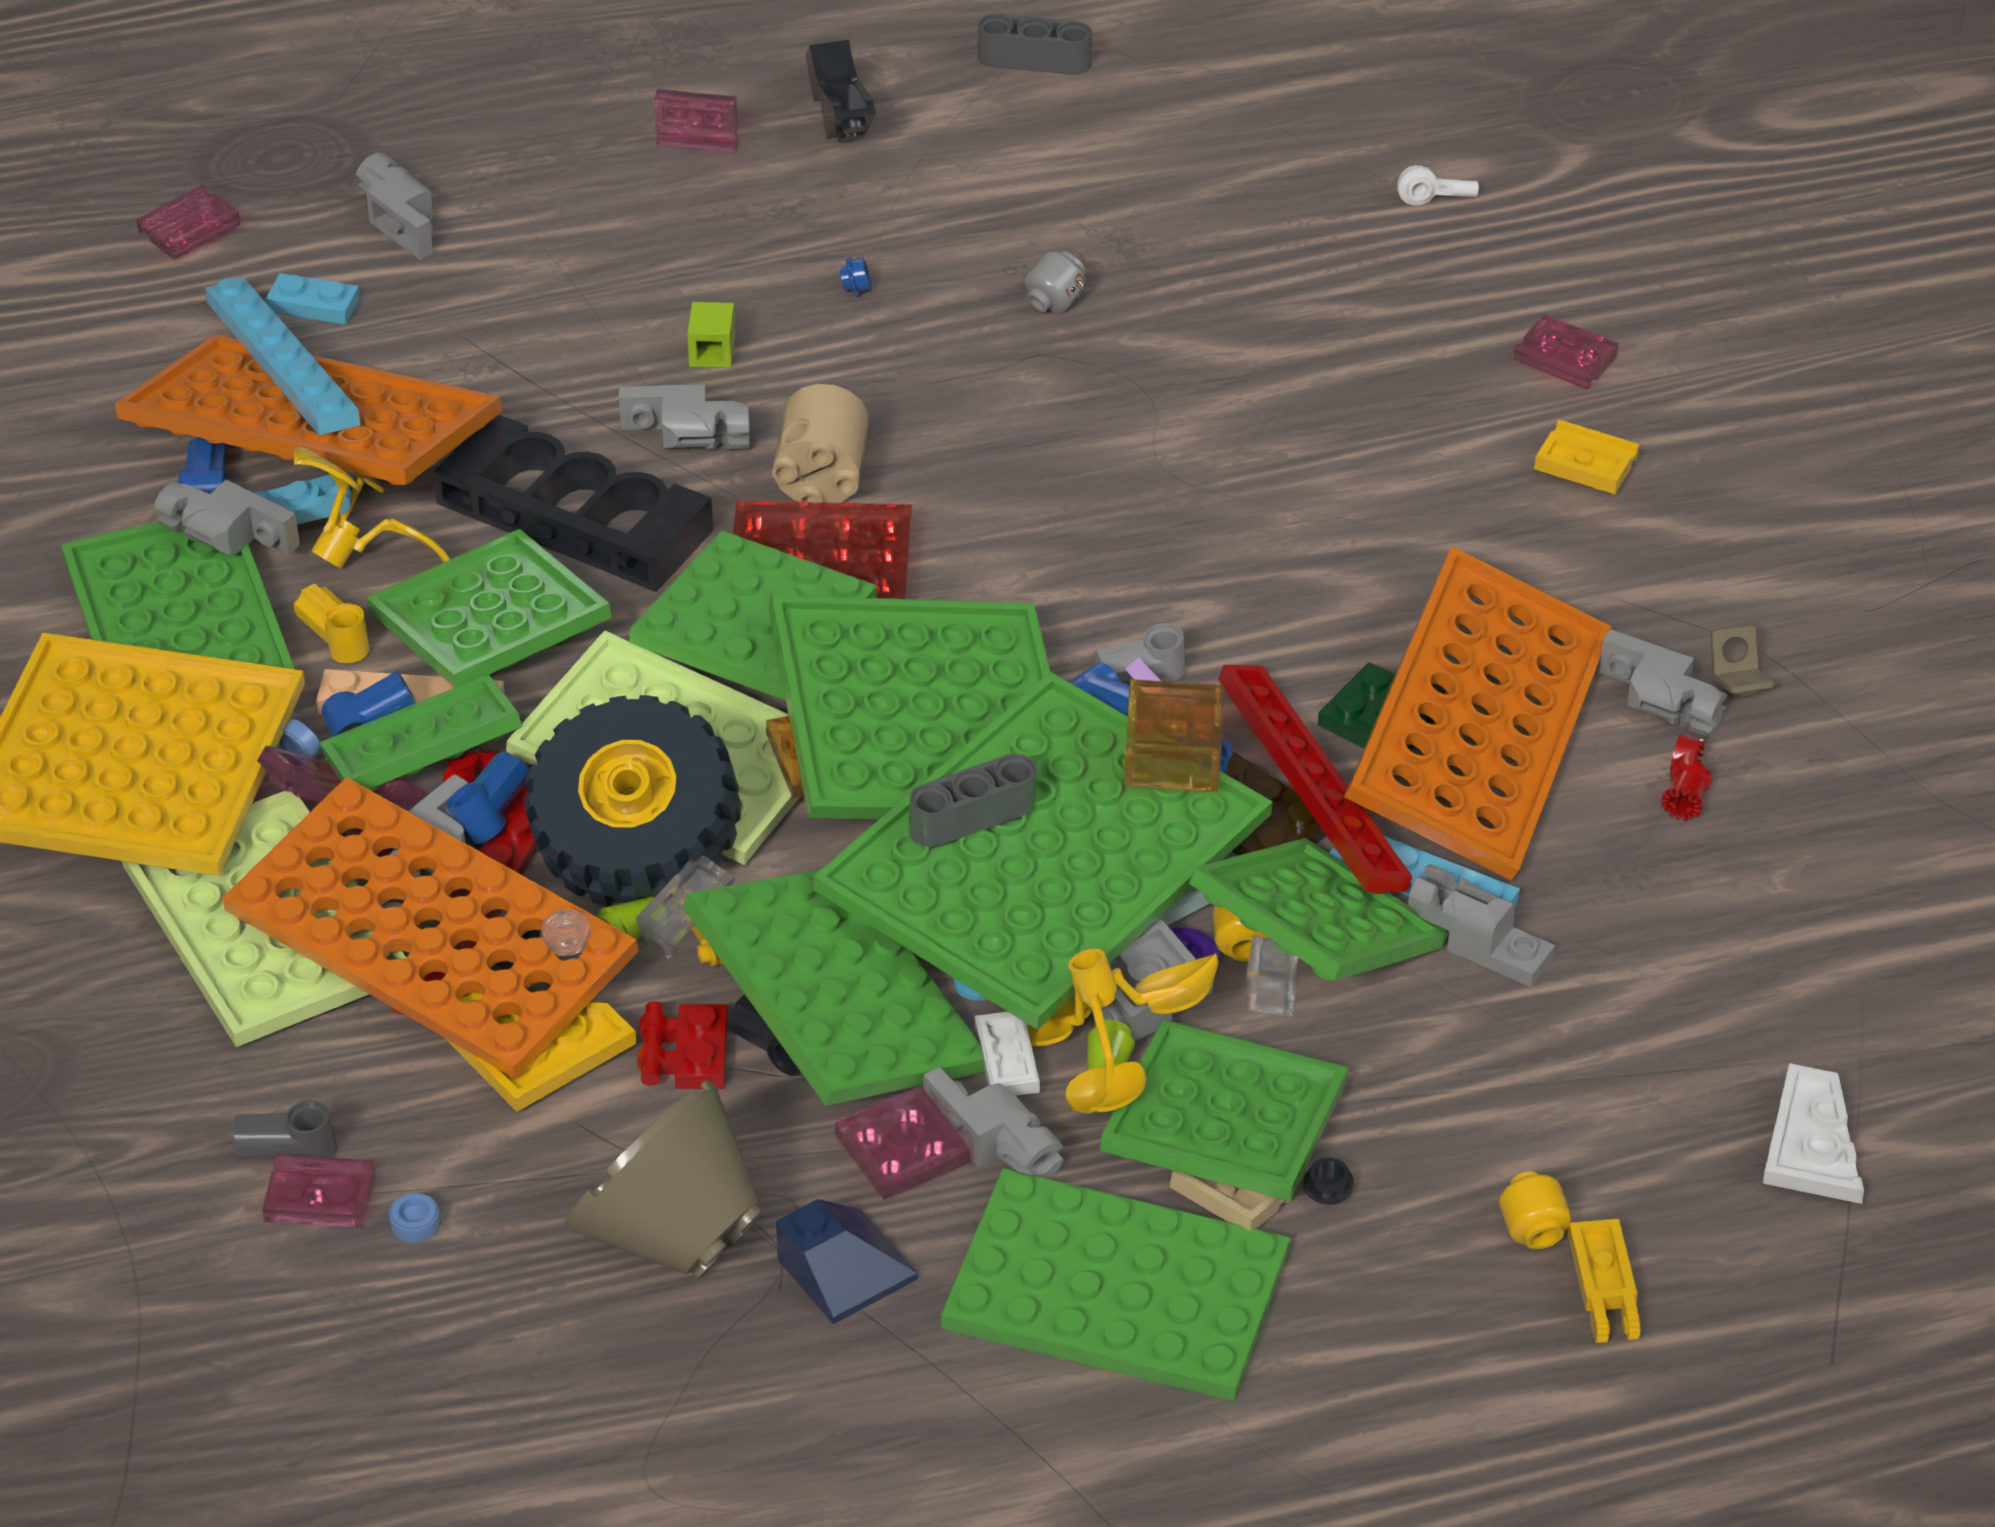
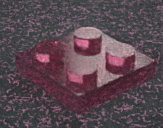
[835,1085,970,1200]

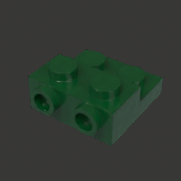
[1317,662,1445,750]

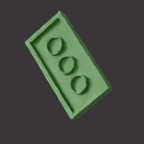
[320,674,522,792]

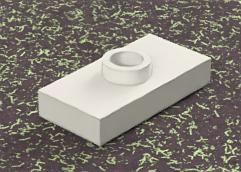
[975,1012,1040,1096]

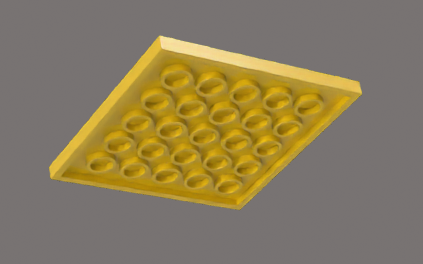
[0,633,305,876]

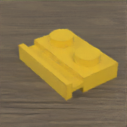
[1534,419,1640,494]

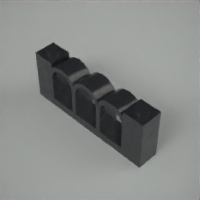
[433,415,713,592]

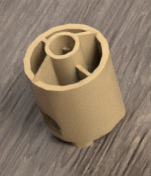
[772,384,869,512]

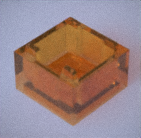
[1123,679,1224,792]

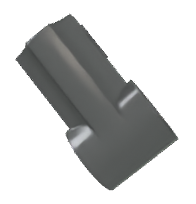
[233,1100,337,1166]

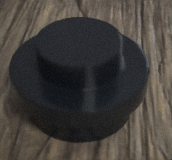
[1304,1158,1354,1205]

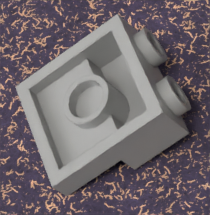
[1102,920,1213,1041]

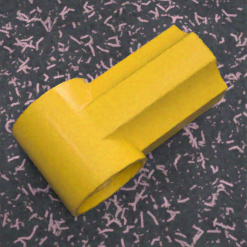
[294,583,370,664]

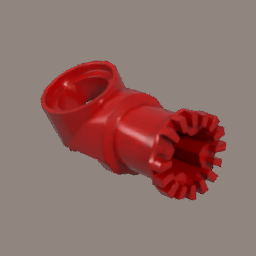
[1661,734,1712,821]

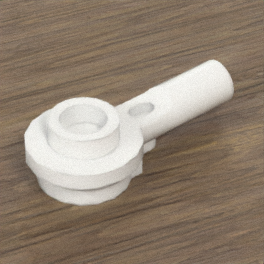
[1397,165,1479,206]

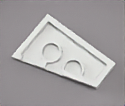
[1763,1063,1864,1204]

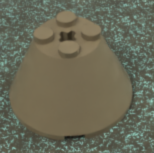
[565,1080,762,1279]

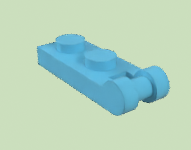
[254,471,356,525]

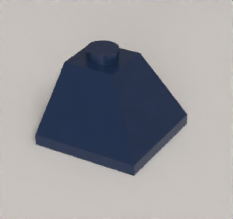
[776,1199,918,1324]

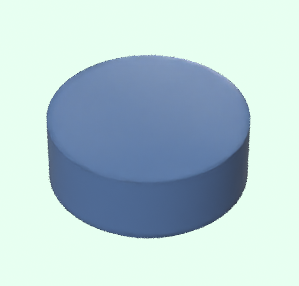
[279,719,322,765]
[389,1193,440,1243]

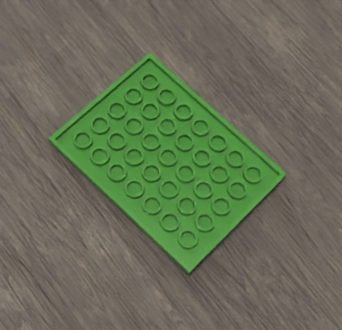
[813,672,1272,1030]

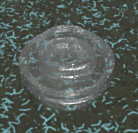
[542,910,591,956]

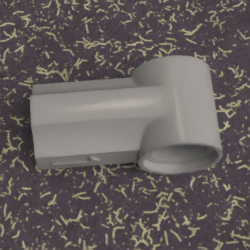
[1094,623,1186,684]

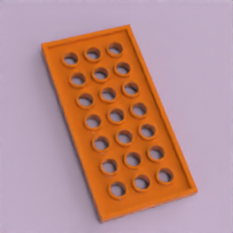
[115,334,502,485]
[1344,546,1612,881]
[222,777,639,1079]

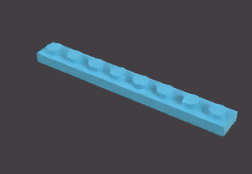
[205,278,360,435]

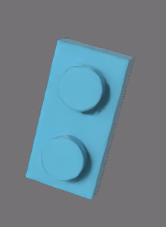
[265,273,360,325]

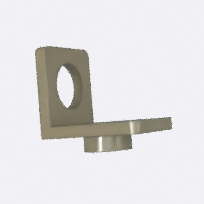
[1710,624,1774,696]

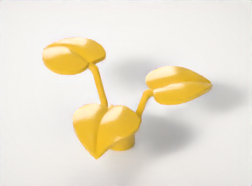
[293,446,451,569]
[1026,949,1219,1114]

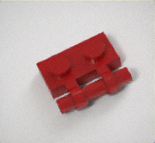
[637,1001,728,1089]

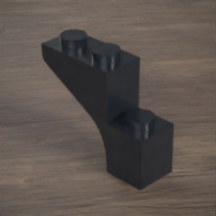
[805,40,876,142]

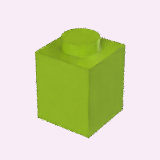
[687,302,736,368]

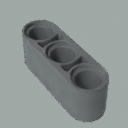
[978,14,1092,75]
[909,754,1037,847]

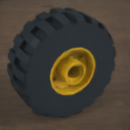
[524,695,741,907]

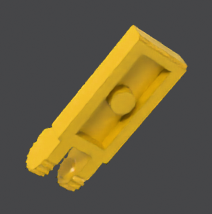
[1567,1219,1641,1343]

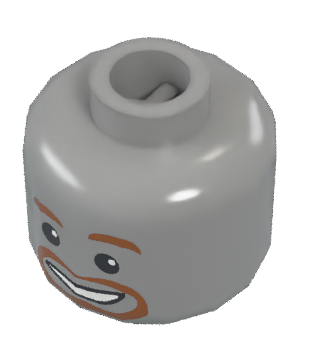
[1025,251,1086,313]

